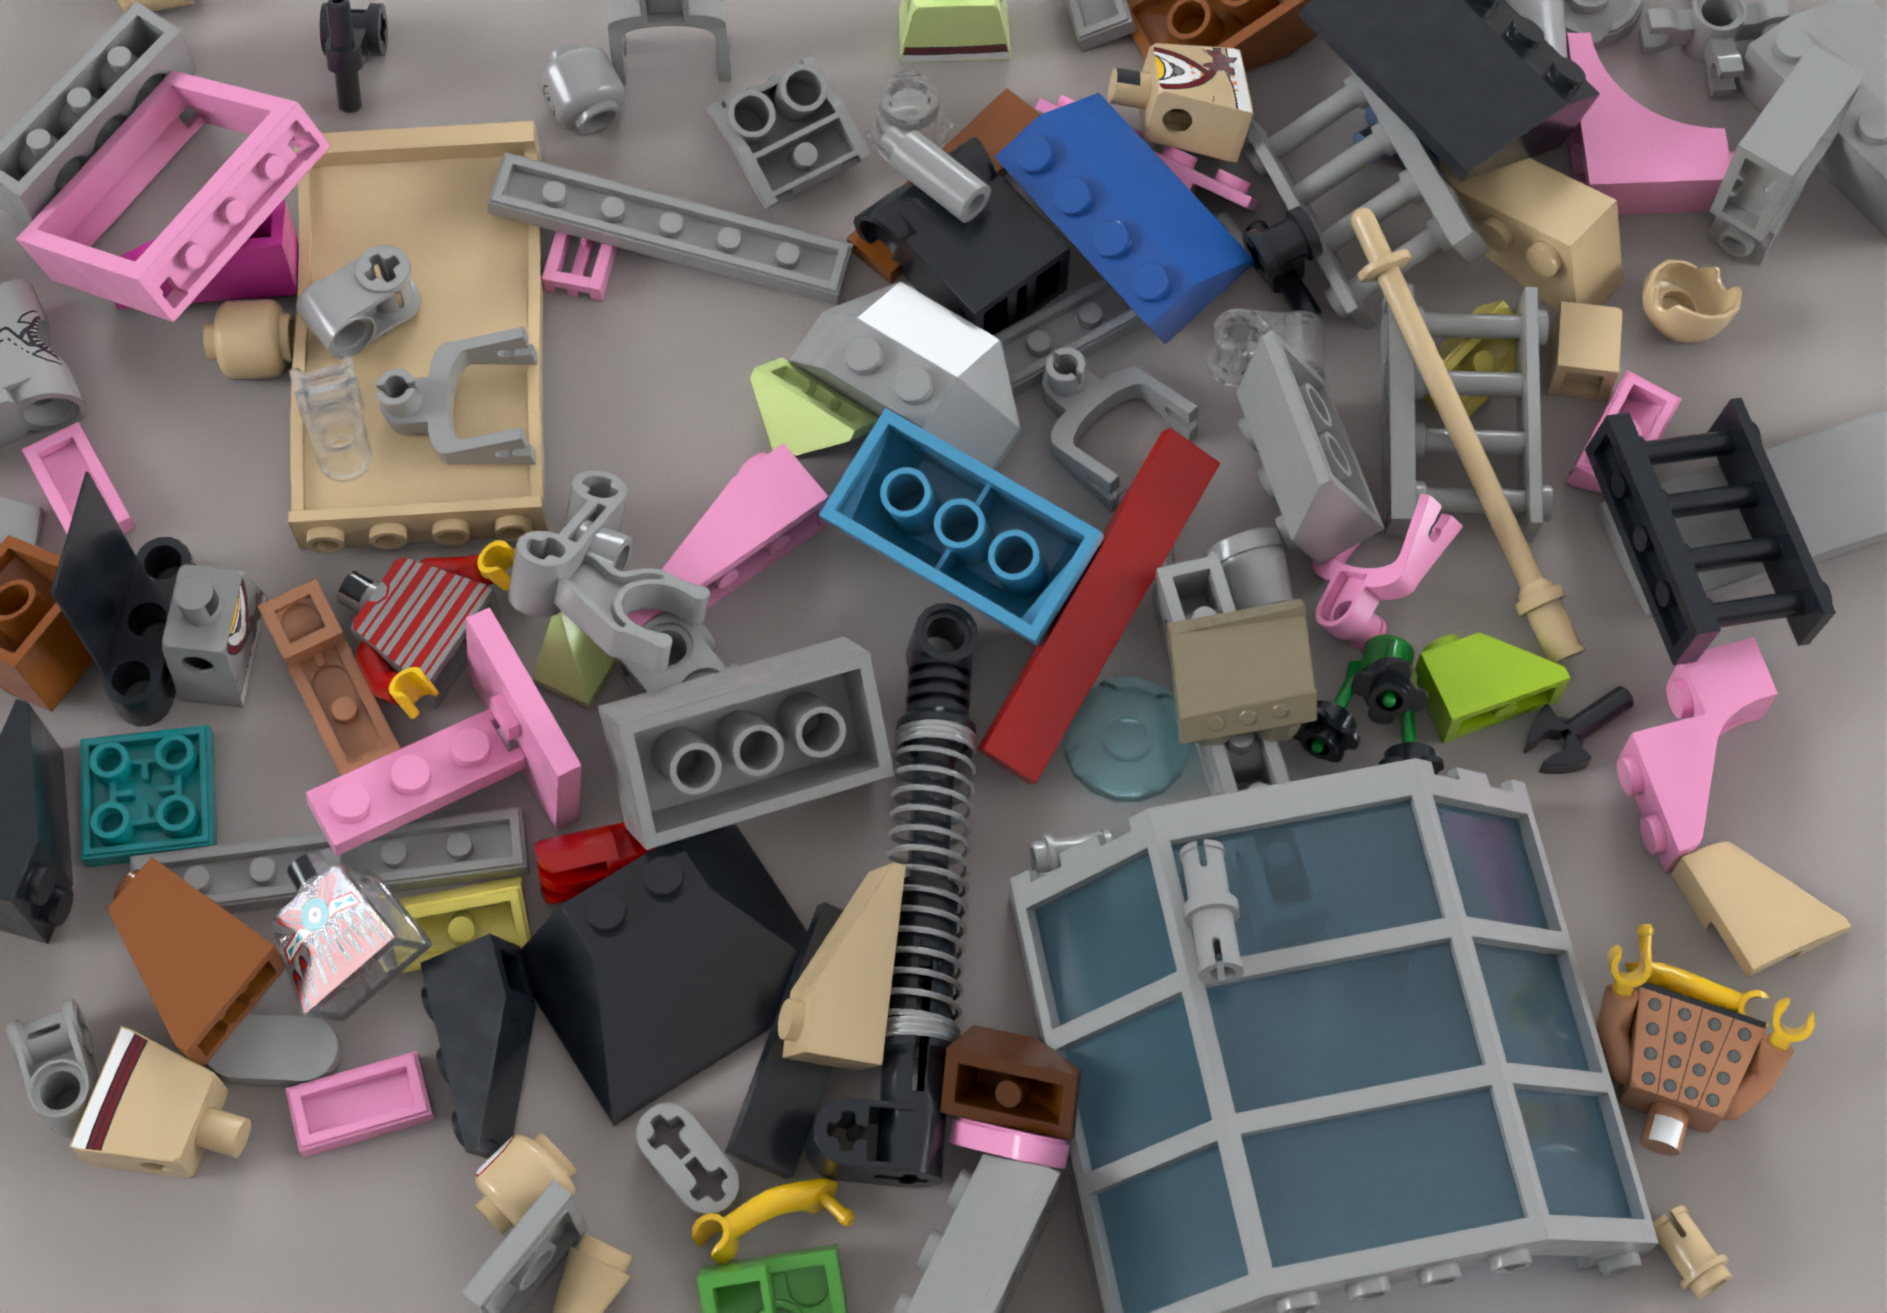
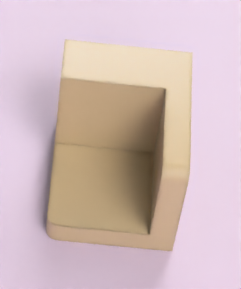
[1546,301,1623,402]

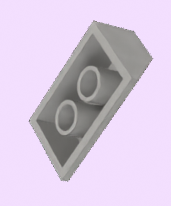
[1236,330,1385,565]
[892,1154,1060,1313]

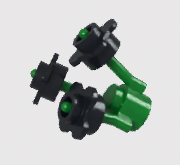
[1293,634,1444,775]

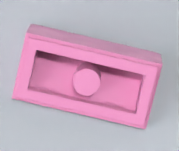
[1565,370,1682,494]

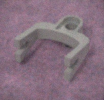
[607,0,731,84]
[376,327,538,465]
[1042,347,1198,512]

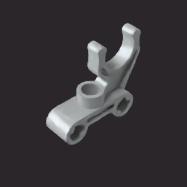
[508,470,710,673]

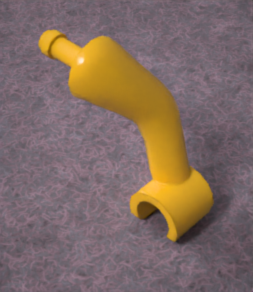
[1625,924,1769,1027]
[692,1177,856,1263]

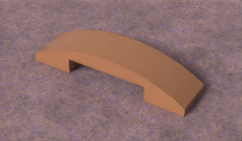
[257,578,401,776]

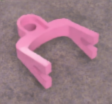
[1312,494,1463,652]

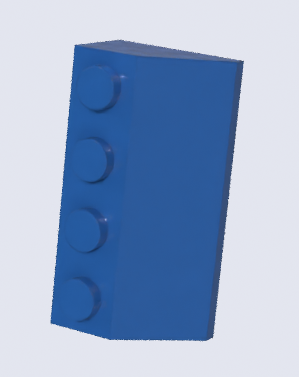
[995,93,1256,345]

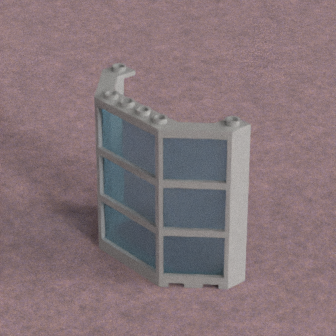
[1009,758,1658,1313]

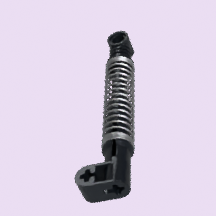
[805,603,979,1188]

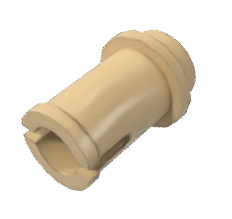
[1653,1205,1732,1299]

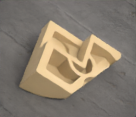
[1671,841,1851,978]

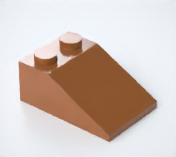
[1127,0,1318,71]

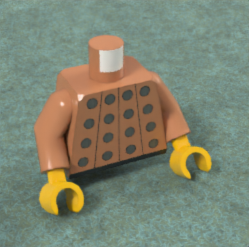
[1596,945,1815,1156]

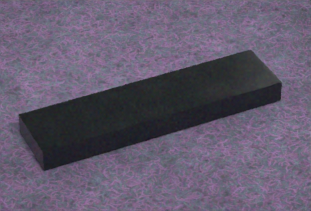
[725,902,844,1179]

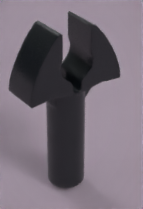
[1523,686,1634,774]

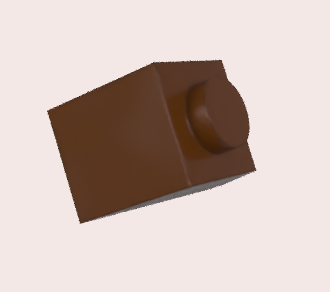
[940,1025,1082,1141]

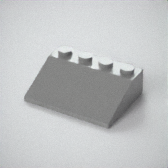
[1734,0,1887,238]

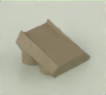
[1167,599,1317,746]

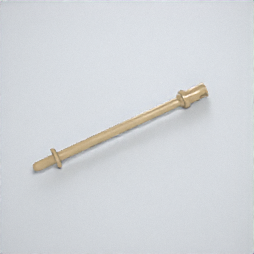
[1351,207,1586,663]

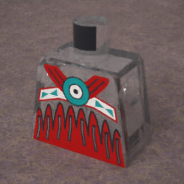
[271,852,433,1021]

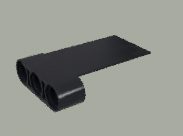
[51,471,196,727]

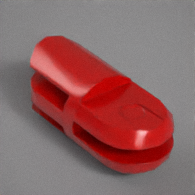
[535,822,656,904]

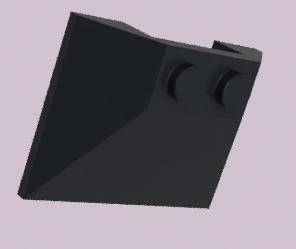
[521,825,807,1126]

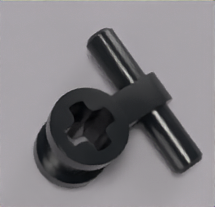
[319,0,388,113]
[1242,206,1323,325]

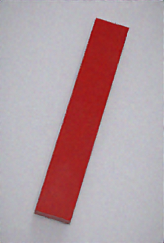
[977,428,1220,784]

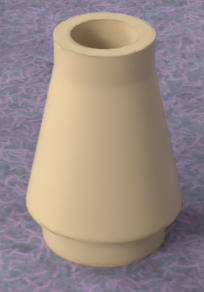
[552,1233,633,1313]

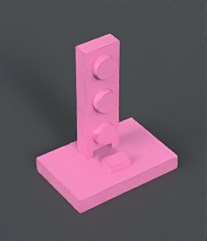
[306,607,582,857]

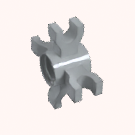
[1638,0,1790,98]

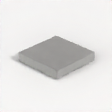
[461,1180,588,1313]

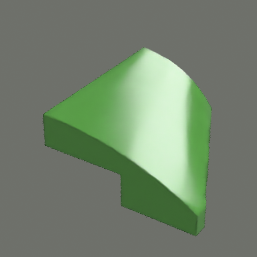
[696,1244,848,1313]

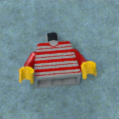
[337,540,515,719]

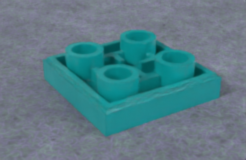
[80,725,217,867]

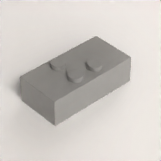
[598,636,895,850]

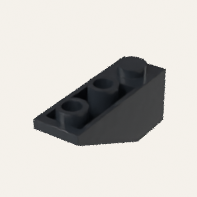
[420,934,536,1159]

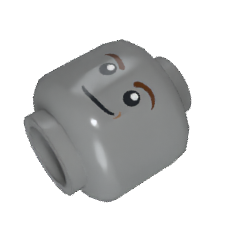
[538,43,626,135]

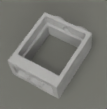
[1709,43,1867,242]

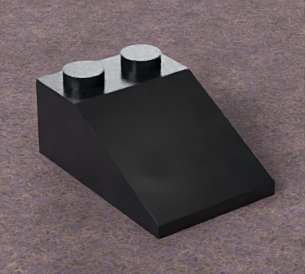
[0,699,74,944]

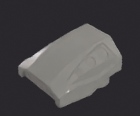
[705,54,871,209]

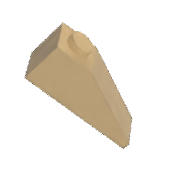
[778,862,906,1071]

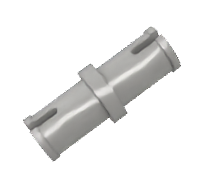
[1179,839,1244,985]

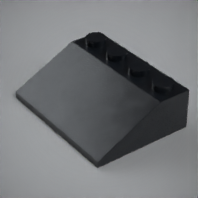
[1298,0,1600,181]

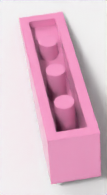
[626,443,830,627]

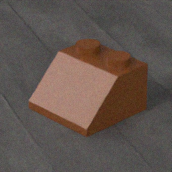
[0,535,94,712]

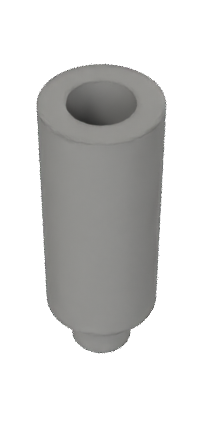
[880,126,991,223]

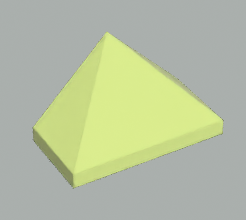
[750,357,879,456]
[533,611,616,709]

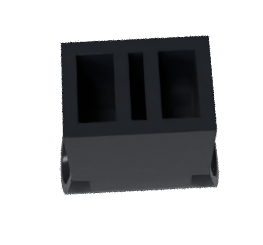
[853,137,1071,335]

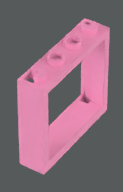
[16,70,331,322]

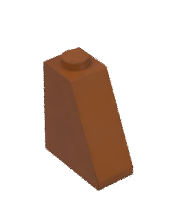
[107,857,287,1067]

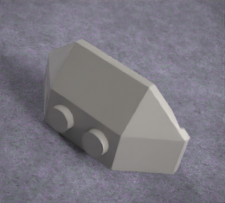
[789,281,1022,471]

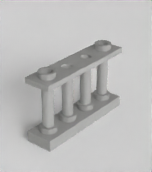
[1244,63,1490,330]
[1381,284,1553,542]

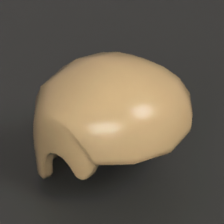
[1642,259,1742,343]

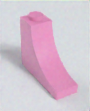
[1566,32,1735,215]

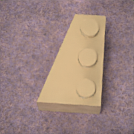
[1432,158,1624,311]

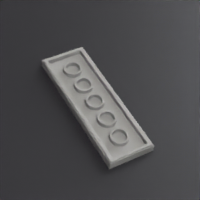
[1596,409,1887,619]

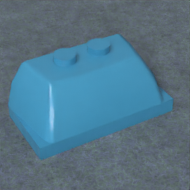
[819,408,1104,646]

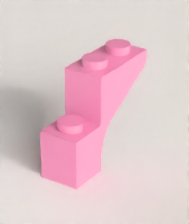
[1617,637,1778,873]

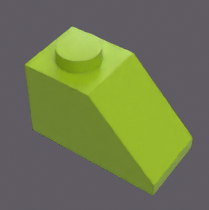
[1415,632,1571,744]

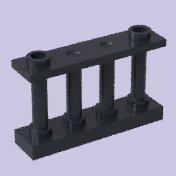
[1585,398,1836,666]

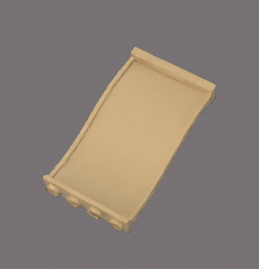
[288,121,549,554]

